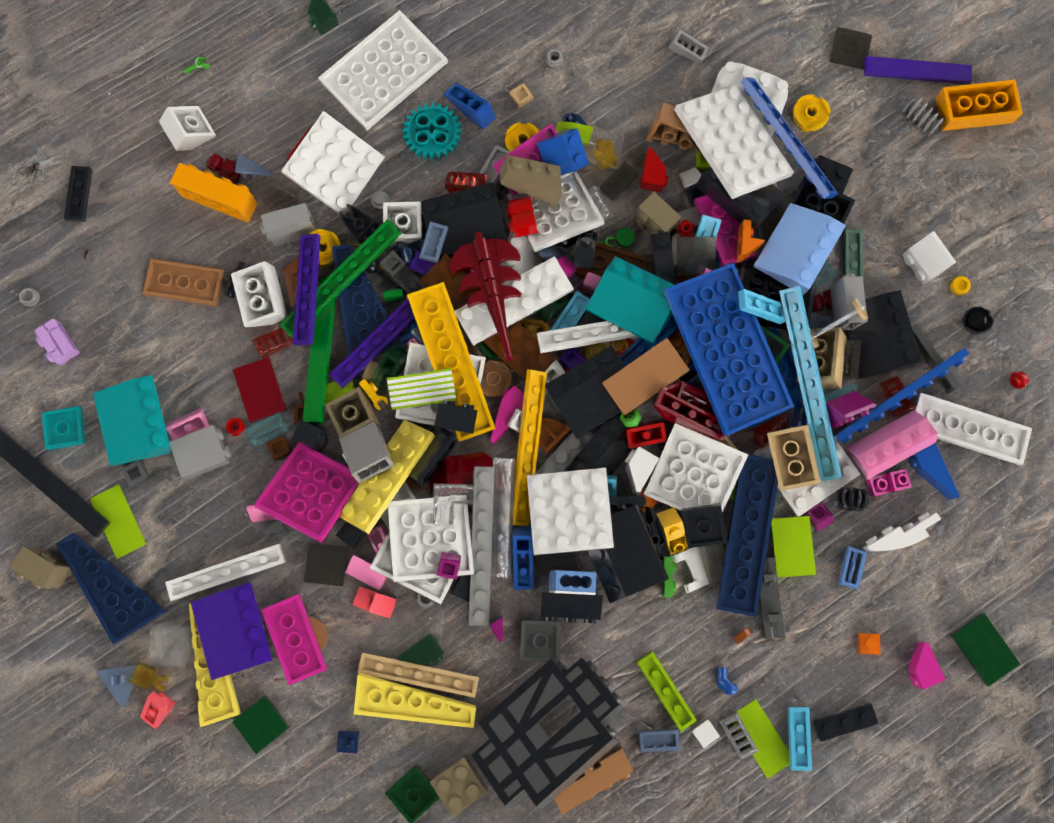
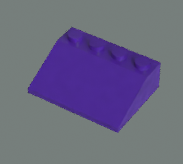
[191,582,272,680]

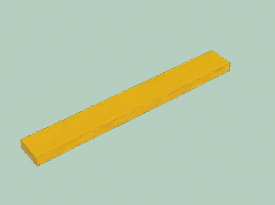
[509,370,547,526]

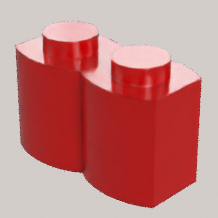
[506,196,538,238]

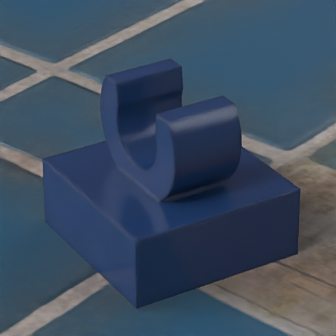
[337,730,360,753]

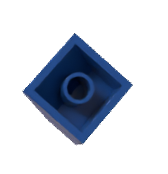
[536,129,589,175]

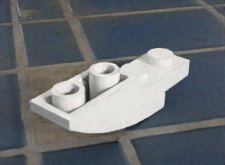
[862,512,941,552]

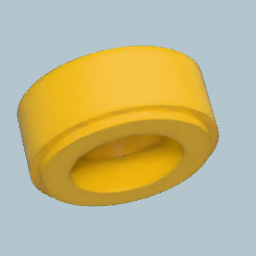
[950,276,971,296]

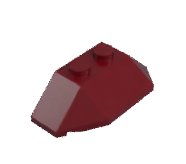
[654,381,724,441]
[429,452,507,498]

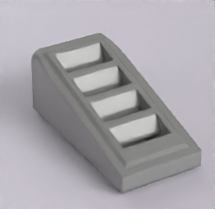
[667,29,709,64]
[719,712,758,760]

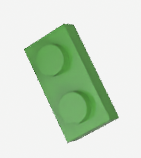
[662,557,676,597]

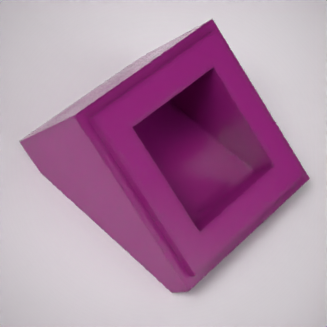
[805,502,834,531]
[437,552,461,580]
[490,617,504,642]

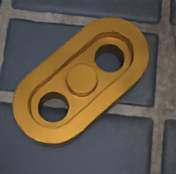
[518,318,550,339]

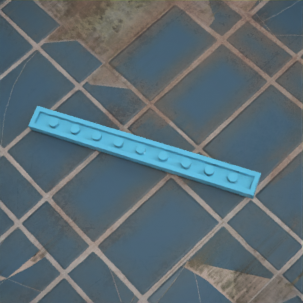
[779,286,842,481]

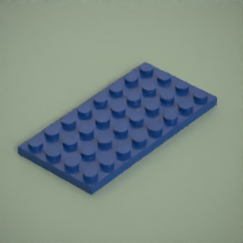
[663,263,794,436]

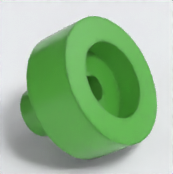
[620,408,642,427]

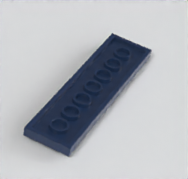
[716,454,778,617]

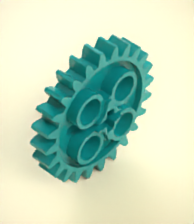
[402,102,462,161]

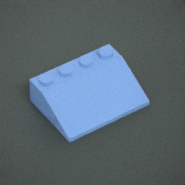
[753,203,846,295]

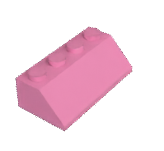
[846,410,938,480]

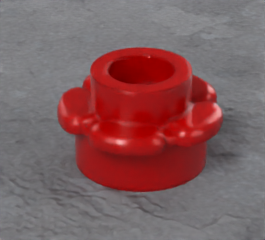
[676,220,695,238]
[1009,371,1029,389]
[226,418,245,436]

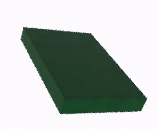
[951,613,1020,686]

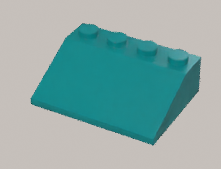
[586,256,674,344]
[93,375,171,466]

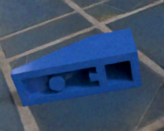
[443,82,496,130]
[908,443,960,500]
[513,526,534,590]

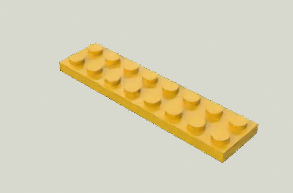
[407,282,496,442]

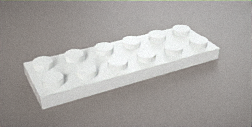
[454,256,574,346]
[914,393,1032,465]

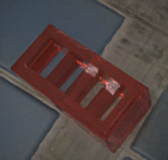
[445,172,487,193]
[252,327,293,359]
[879,376,917,418]
[752,412,789,449]

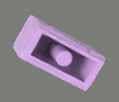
[34,319,80,365]

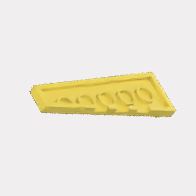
[189,603,241,727]
[354,673,476,728]

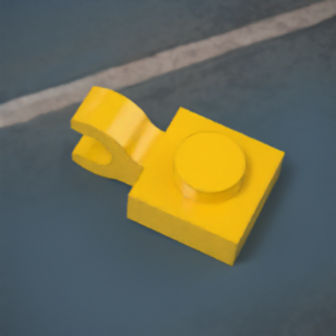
[359,379,389,411]

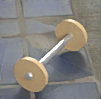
[809,298,868,348]

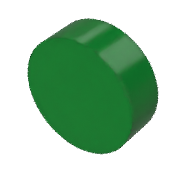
[616,228,635,248]

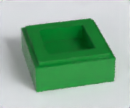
[383,289,405,303]

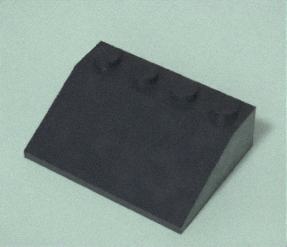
[696,166,787,233]
[421,182,508,260]
[739,260,818,330]
[846,290,922,379]
[545,345,625,439]
[587,505,669,603]

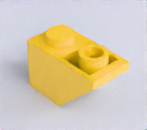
[656,507,688,556]

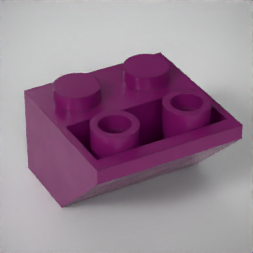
[826,391,876,429]

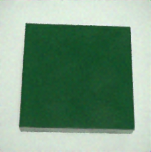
[232,695,290,754]
[385,764,440,823]

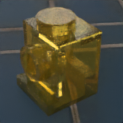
[594,138,618,171]
[582,343,608,360]

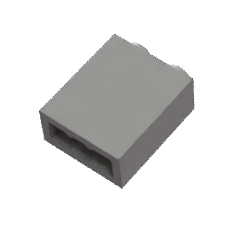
[260,203,316,245]
[830,274,868,331]
[339,421,395,484]
[169,425,231,480]

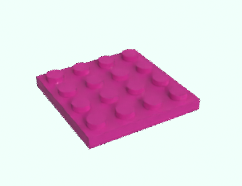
[254,443,359,543]

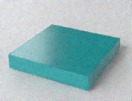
[41,406,86,451]

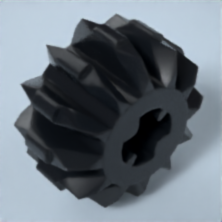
[835,488,870,512]

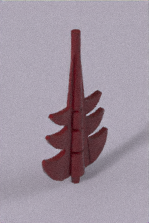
[450,232,522,361]

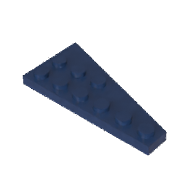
[332,244,405,355]
[56,533,168,645]

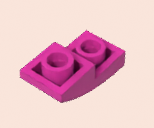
[865,469,912,497]

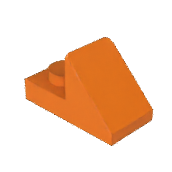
[736,219,765,262]

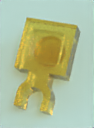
[130,662,170,692]

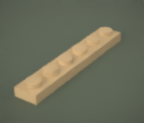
[357,652,479,698]

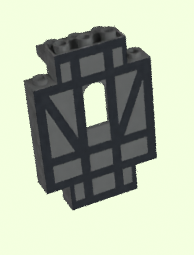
[471,658,625,809]

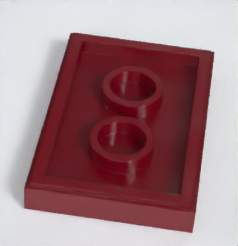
[232,357,287,423]

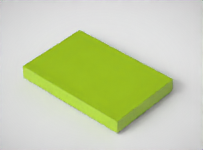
[770,516,816,577]

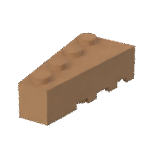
[646,102,702,153]
[554,746,633,815]

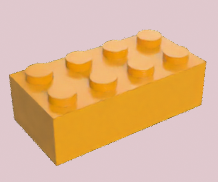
[935,79,1023,131]
[170,163,258,223]

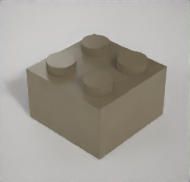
[634,192,681,237]
[325,387,381,438]
[9,546,71,590]
[430,754,488,817]

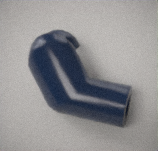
[563,113,588,126]
[395,242,415,265]

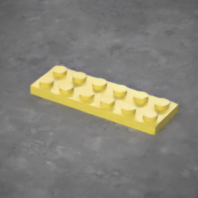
[339,420,435,534]

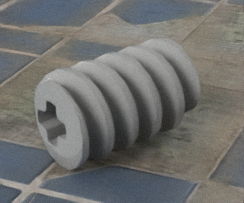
[901,97,944,137]

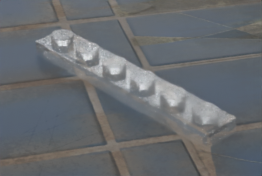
[491,458,515,578]

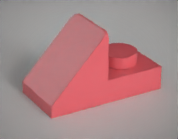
[353,586,397,618]
[140,691,175,729]

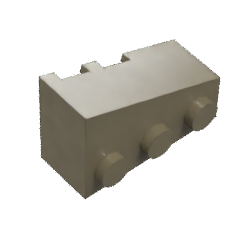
[500,155,562,209]

